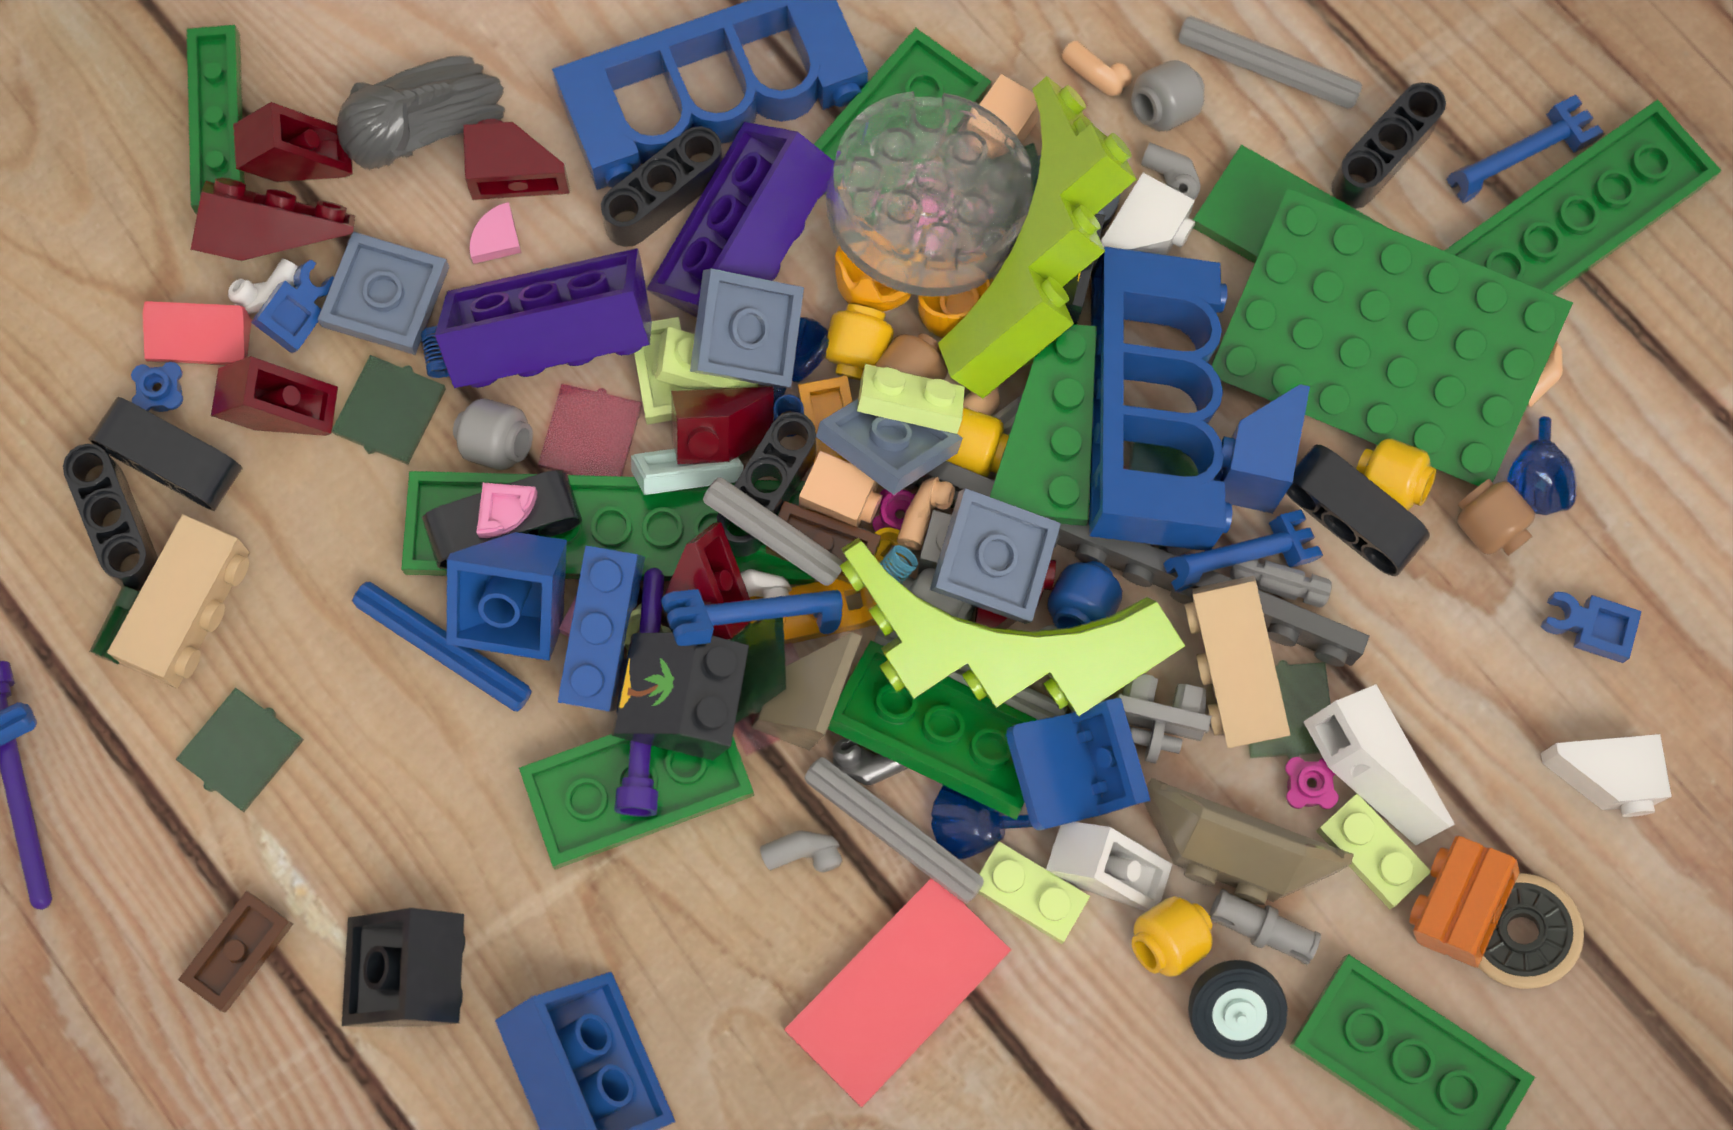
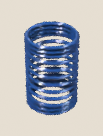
[421,326,449,378]
[773,394,804,437]

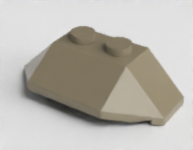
[1144,778,1354,905]

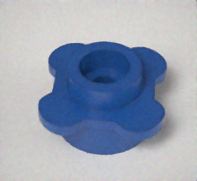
[131,362,183,412]

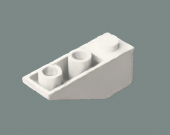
[1304,685,1455,845]

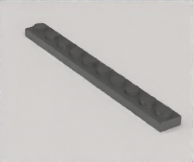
[905,461,1370,667]

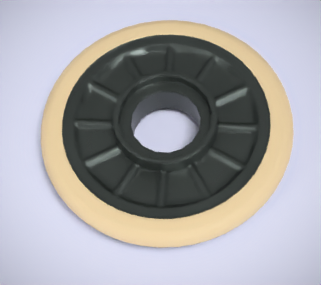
[1478,874,1584,989]

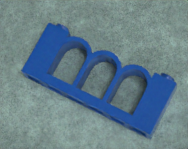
[552,0,868,190]
[1089,246,1232,551]

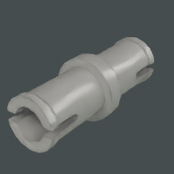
[1209,889,1321,965]

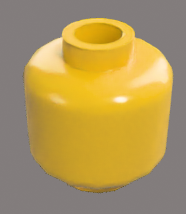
[823,304,894,381]
[946,408,1009,478]
[1356,438,1436,510]
[1131,896,1212,977]

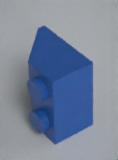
[1214,384,1310,514]
[446,532,567,661]

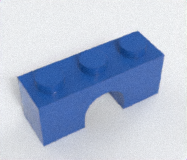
[558,546,645,712]

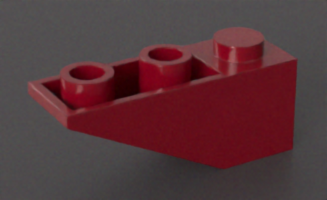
[190,178,355,261]

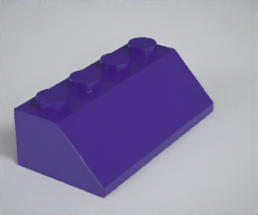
[647,122,838,318]
[435,248,652,388]

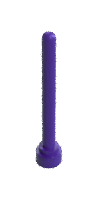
[614,568,664,817]
[0,661,52,910]

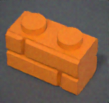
[1409,836,1520,967]

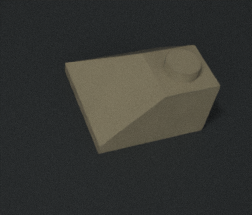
[748,632,862,751]

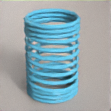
[880,545,918,584]

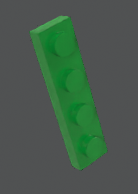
[187,25,244,214]

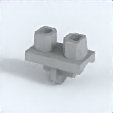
[1117,674,1212,764]

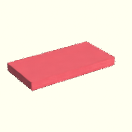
[784,878,1011,1108]

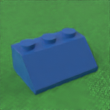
[495,972,676,1130]

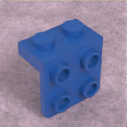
[1006,698,1151,831]

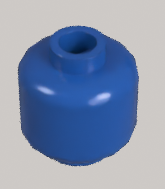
[1047,561,1123,629]

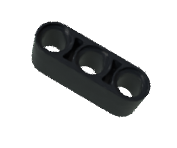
[1331,82,1446,209]
[601,127,722,247]
[89,397,243,511]
[717,412,816,557]
[63,444,158,591]
[1286,444,1430,576]
[423,470,582,569]

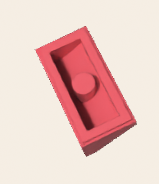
[143,301,252,365]

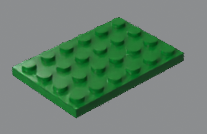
[1211,188,1573,486]

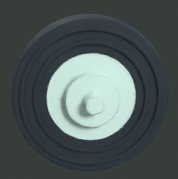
[1188,960,1288,1060]

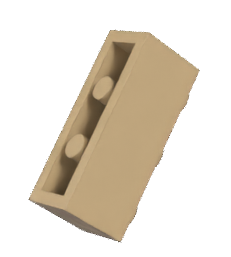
[107,514,250,689]
[1185,575,1290,748]

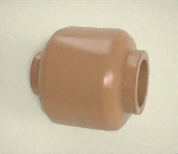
[875,333,948,380]
[1457,479,1535,556]

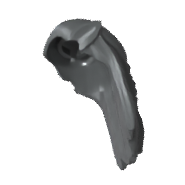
[337,56,505,170]

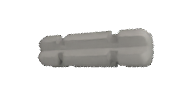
[1230,559,1332,608]

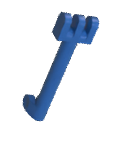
[1446,95,1604,203]
[1163,510,1323,593]
[661,589,843,646]

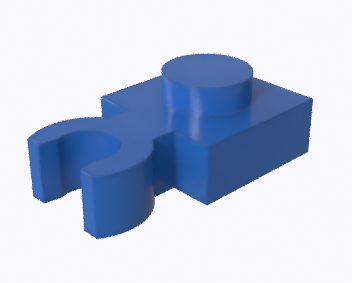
[251,260,334,353]
[1541,592,1642,663]

